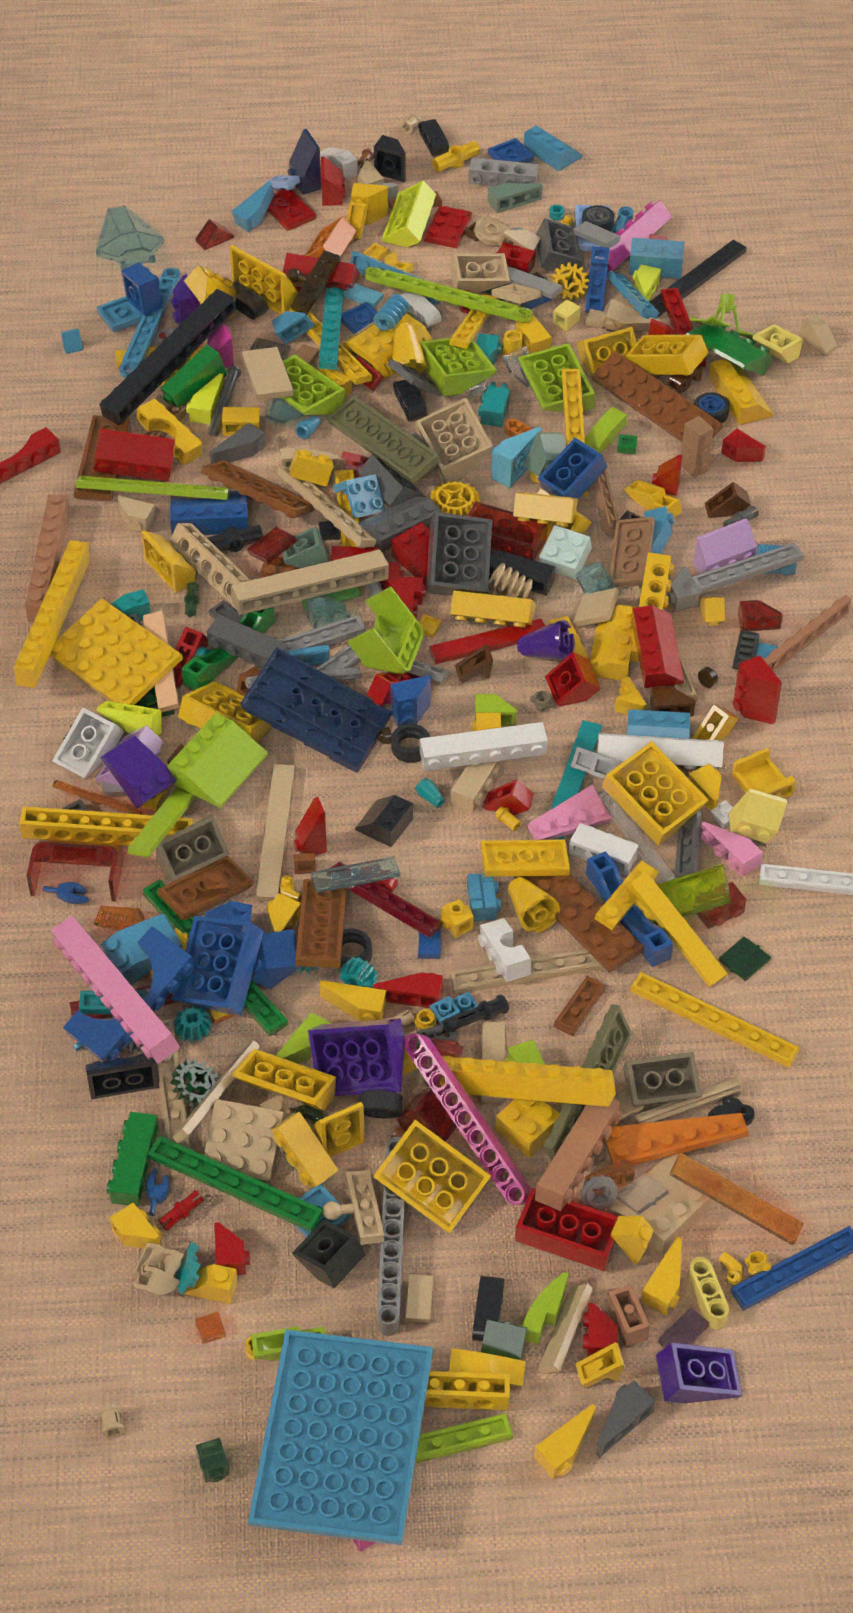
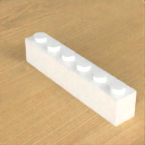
[420,722,548,771]
[597,733,724,769]

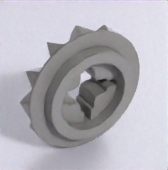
[580,1174,618,1210]

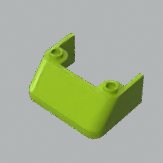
[347,587,424,674]

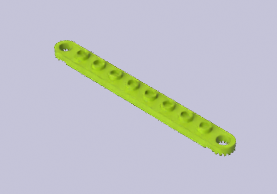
[365,267,533,322]

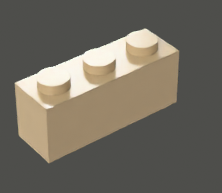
[451,761,502,812]

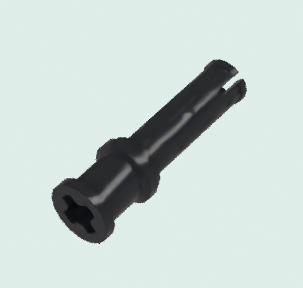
[443,994,509,1033]

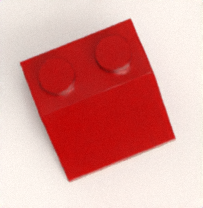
[321,157,346,206]
[545,652,601,707]

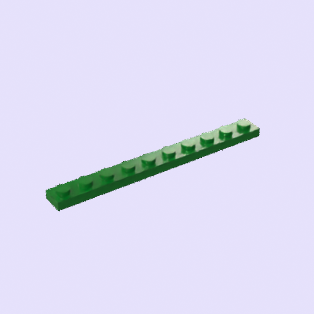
[142,879,288,1036]

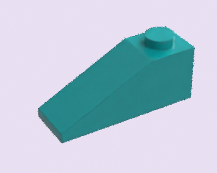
[476,333,502,365]
[111,589,151,622]

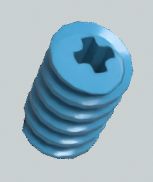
[373,294,410,331]

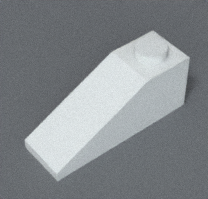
[320,147,358,181]

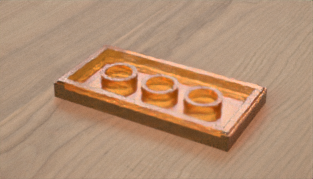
[52,780,143,815]

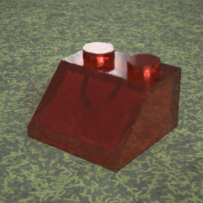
[396,1087,457,1142]

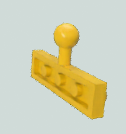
[594,860,659,930]

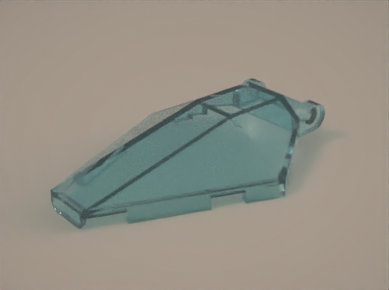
[96,206,164,269]

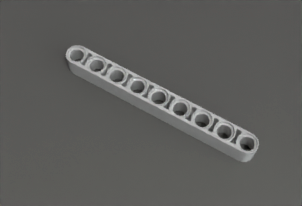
[377,1137,405,1336]

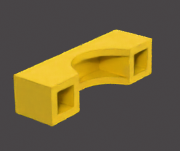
[137,398,202,466]

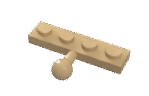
[323,1170,384,1245]

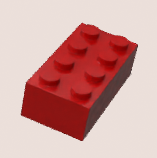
[515,1188,618,1272]

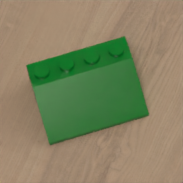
[686,324,774,376]

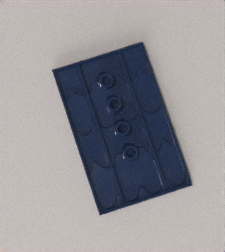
[241,647,392,773]

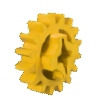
[551,263,589,301]

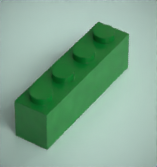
[106,1111,159,1207]

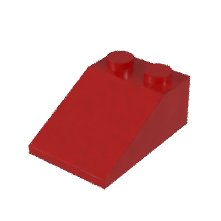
[391,523,430,585]

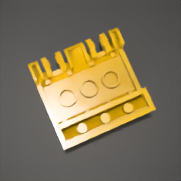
[341,313,432,381]

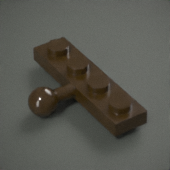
[287,250,341,315]

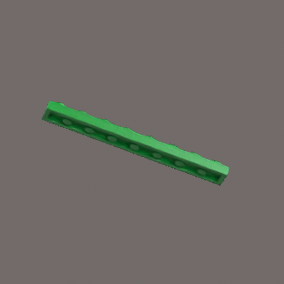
[148,1136,323,1232]

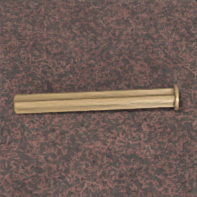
[635,1076,744,1124]

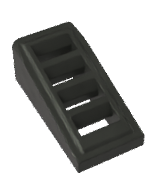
[732,630,760,670]

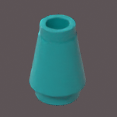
[415,778,445,808]

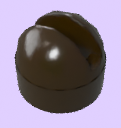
[377,727,392,744]

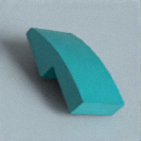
[176,1242,201,1294]

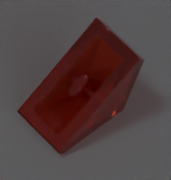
[195,219,234,250]

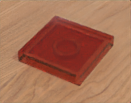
[247,527,297,564]

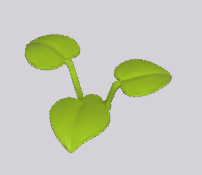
[690,293,756,339]

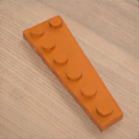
[604,1113,749,1170]

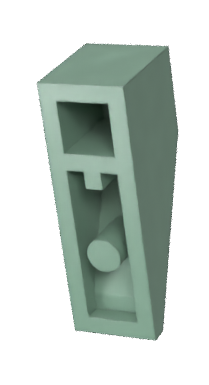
[488,183,543,213]

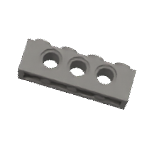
[469,157,539,186]

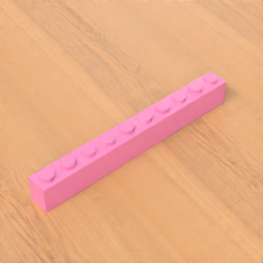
[50,915,180,1064]

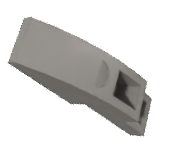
[571,747,624,779]

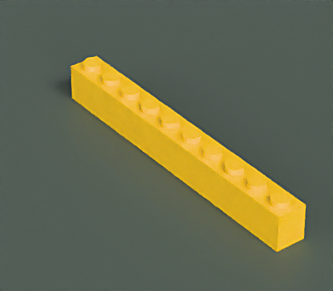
[14,540,90,688]

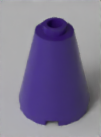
[517,620,575,660]

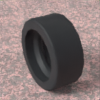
[391,724,430,763]
[340,928,372,969]
[359,1090,403,1119]

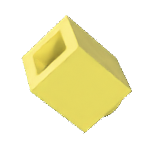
[553,300,581,331]

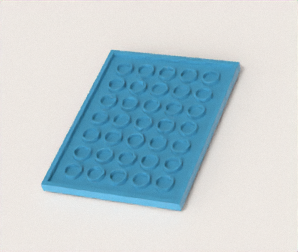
[248,1330,433,1546]

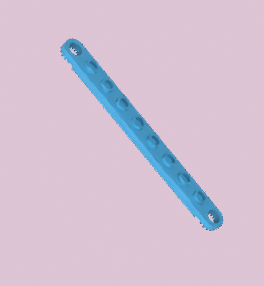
[119,267,180,378]

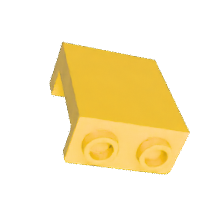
[732,748,796,799]

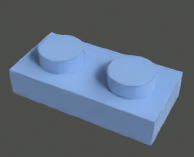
[265,175,300,190]

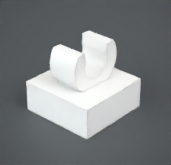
[710,800,733,829]

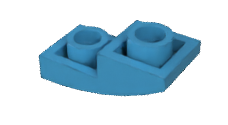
[430,991,478,1024]

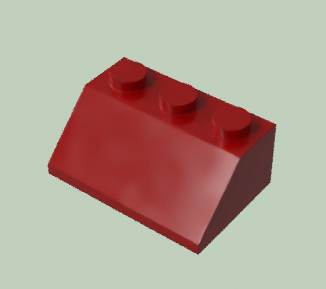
[733,655,782,724]

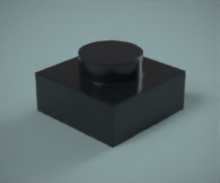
[319,521,339,540]

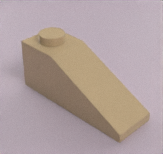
[600,299,660,331]

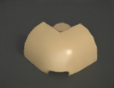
[133,1242,183,1295]

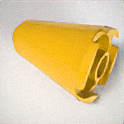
[391,323,427,376]
[508,877,560,933]

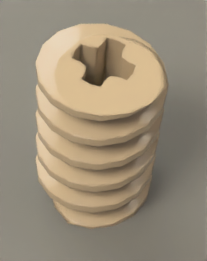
[489,563,532,599]

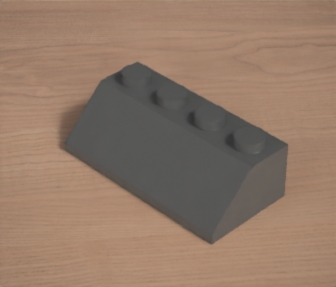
[358,496,442,552]

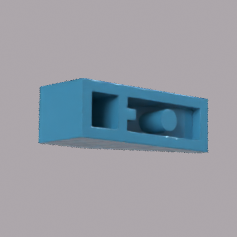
[232,181,274,232]
[644,506,675,554]

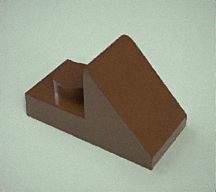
[455,644,493,683]

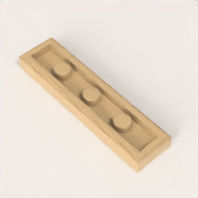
[481,1021,505,1102]
[538,1283,593,1374]

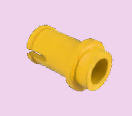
[495,807,522,832]

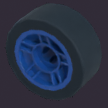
[694,392,729,423]

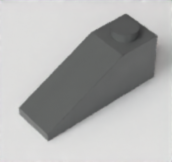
[210,423,266,464]
[596,1380,655,1458]

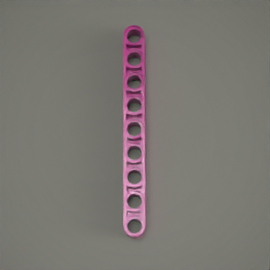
[404,1033,531,1205]

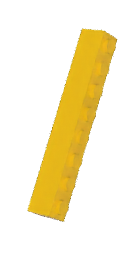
[440,1056,616,1107]

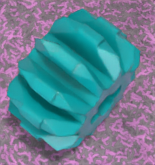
[340,957,378,988]
[173,1005,212,1044]

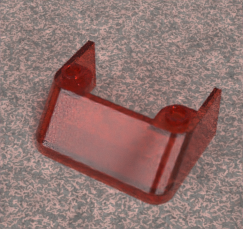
[26,841,124,902]

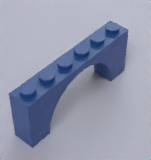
[63,926,196,1062]

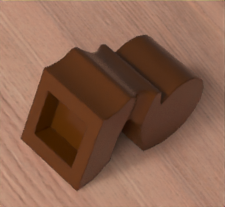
[668,365,702,393]

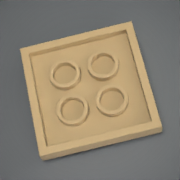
[204,1099,285,1182]

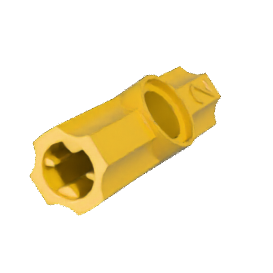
[431,140,480,173]

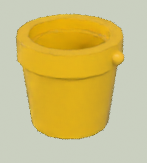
[501,330,524,360]

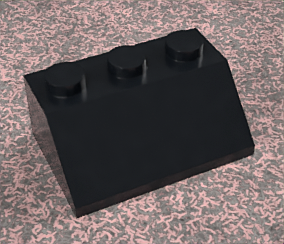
[86,1053,159,1100]

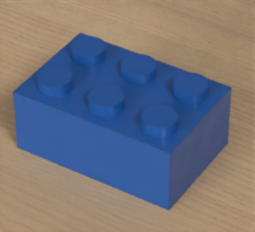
[538,438,608,499]

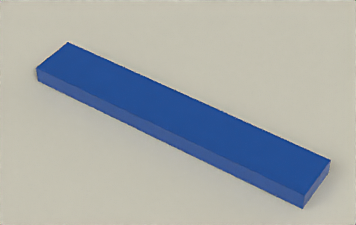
[730,1226,853,1311]

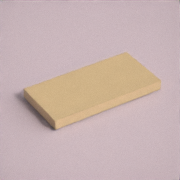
[241,347,293,400]

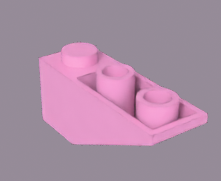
[700,822,763,877]

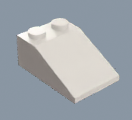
[52,708,124,779]

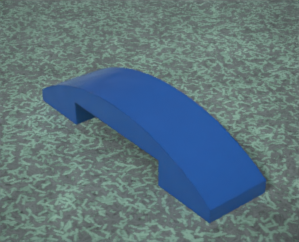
[585,246,609,313]

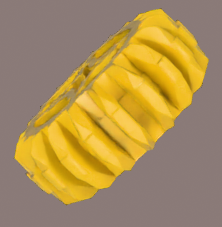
[430,480,480,517]

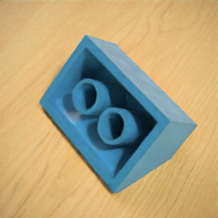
[524,125,583,171]
[629,238,685,279]
[626,709,690,739]

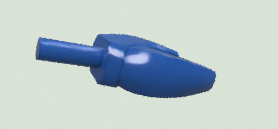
[43,882,89,904]
[145,1168,170,1216]

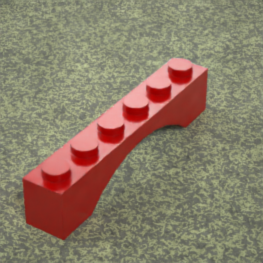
[0,427,61,484]

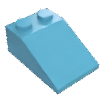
[491,427,542,488]

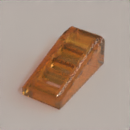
[94,906,145,931]
[584,1159,634,1191]

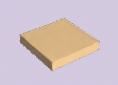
[492,283,542,304]
[573,588,620,627]

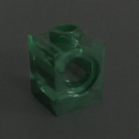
[195,1438,230,1483]

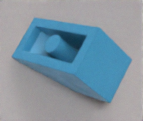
[272,311,315,345]

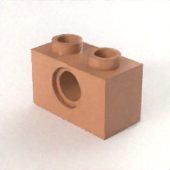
[607,1285,650,1347]

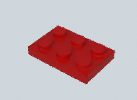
[424,205,472,249]

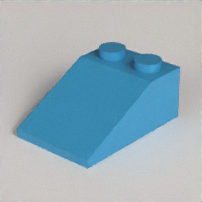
[101,914,183,985]

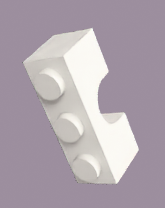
[478,918,531,982]

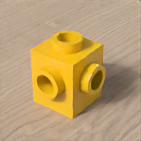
[440,899,474,939]

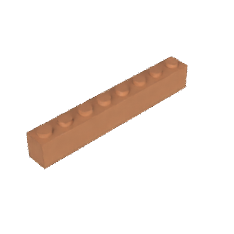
[25,494,70,622]

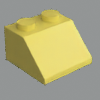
[752,324,803,363]
[728,789,787,843]

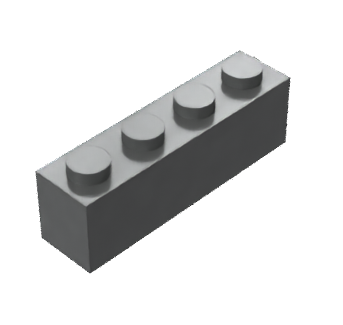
[206,614,289,669]

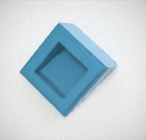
[61,328,83,354]

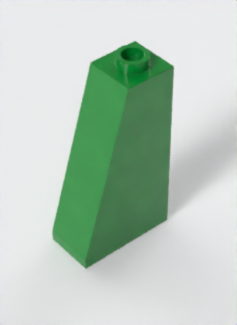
[161,344,228,408]

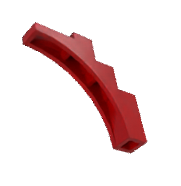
[330,546,427,619]

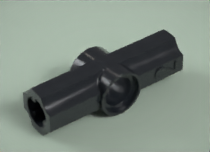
[207,525,264,552]

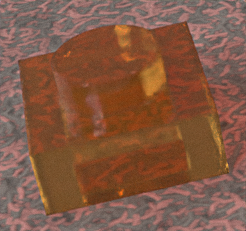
[195,1311,226,1344]

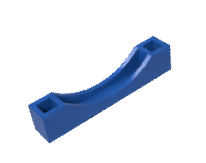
[586,851,673,967]

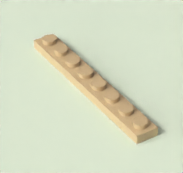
[277,466,377,548]

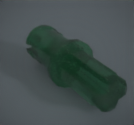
[184,582,199,618]

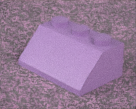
[693,519,757,574]
[95,725,163,786]

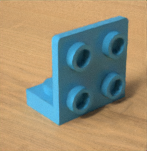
[333,474,386,518]

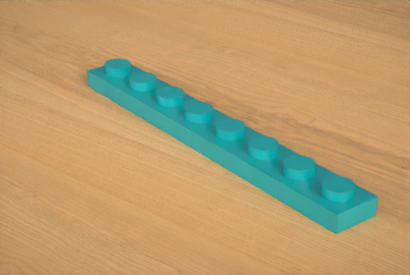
[318,288,344,370]

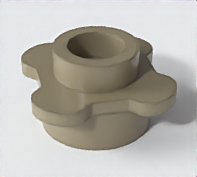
[530,691,554,711]

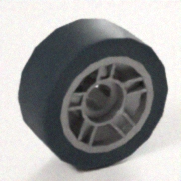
[581,205,615,232]

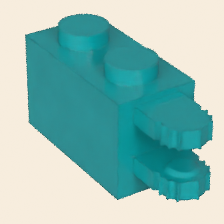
[478,382,510,427]

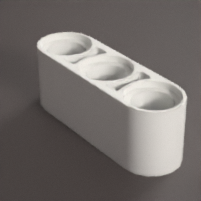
[400,292,441,329]

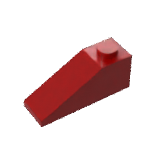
[173,627,209,688]
[367,672,419,706]
[293,797,327,856]
[373,972,443,1008]

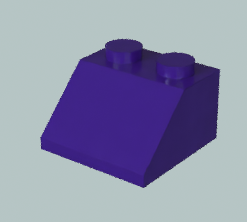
[171,274,200,325]

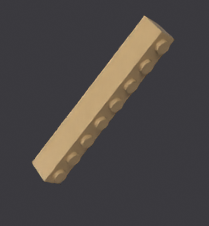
[231,550,389,615]

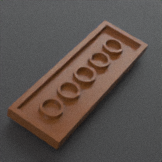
[74,415,130,500]
[201,460,315,518]
[295,879,347,968]

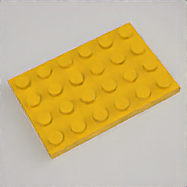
[49,598,183,705]

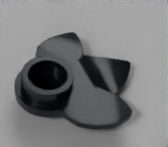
[708,1097,755,1126]

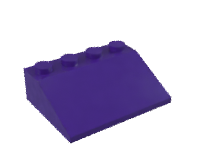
[308,1018,404,1096]

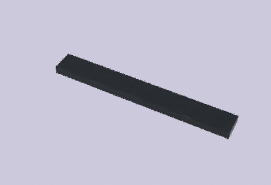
[649,240,747,318]

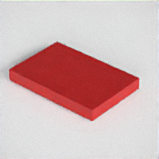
[267,189,316,231]

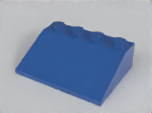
[170,491,248,535]
[172,916,264,1016]

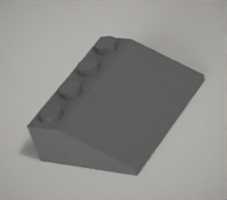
[426,512,492,595]

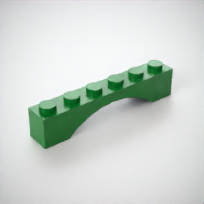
[182,607,275,690]

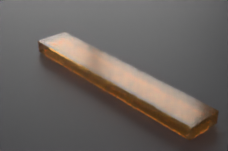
[669,1153,804,1245]

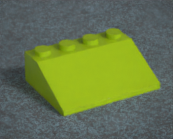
[419,338,496,397]
[518,343,595,412]
[280,354,345,415]
[167,713,268,808]

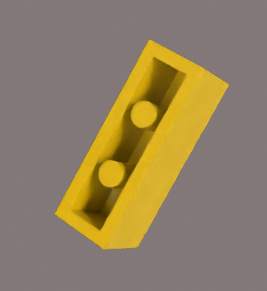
[271,1112,338,1188]

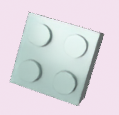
[539,525,592,580]

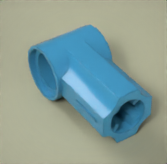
[611,206,634,233]

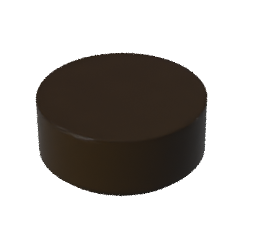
[698,667,718,688]

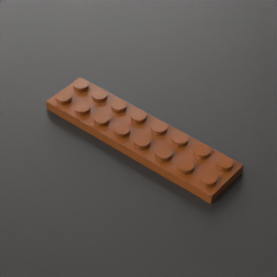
[591,351,723,442]
[513,874,644,973]

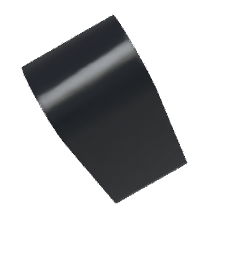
[418,119,449,156]
[232,281,269,320]
[393,380,427,422]
[472,1275,505,1342]

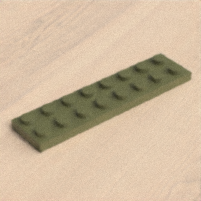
[326,395,441,484]
[544,1004,632,1161]

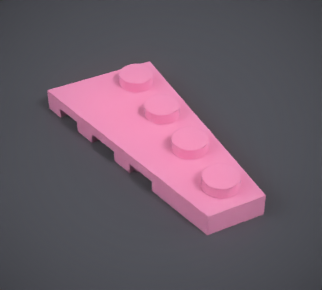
[528,785,612,840]

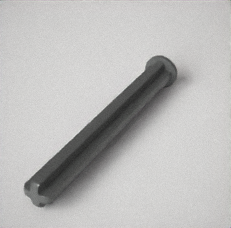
[208,366,242,436]

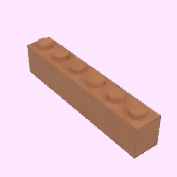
[535,1098,622,1211]

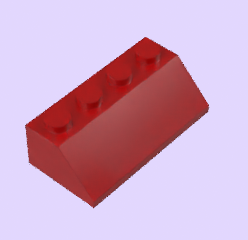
[283,253,360,290]
[94,428,175,482]
[631,605,685,688]

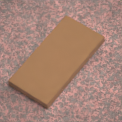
[608,517,655,588]

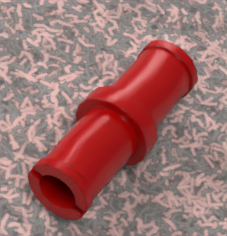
[158,1190,204,1231]

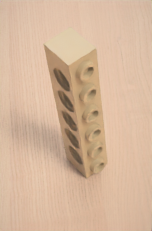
[170,523,250,609]

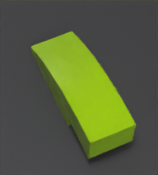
[585,407,627,453]
[522,1272,569,1345]
[251,1326,326,1361]

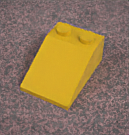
[310,1102,364,1158]

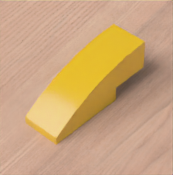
[624,479,682,518]
[449,1348,526,1387]

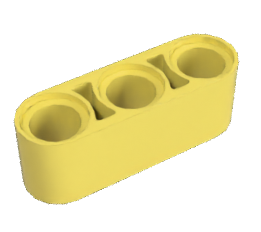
[688,1257,729,1330]

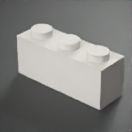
[569,823,639,876]

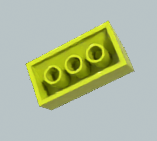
[382,180,436,247]

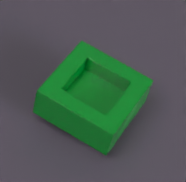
[617,434,637,454]

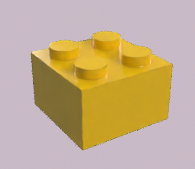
[495,1099,560,1158]

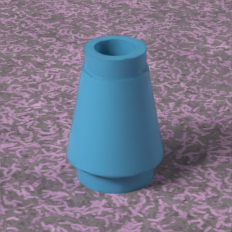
[295,416,321,439]

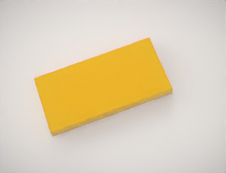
[480,840,570,877]

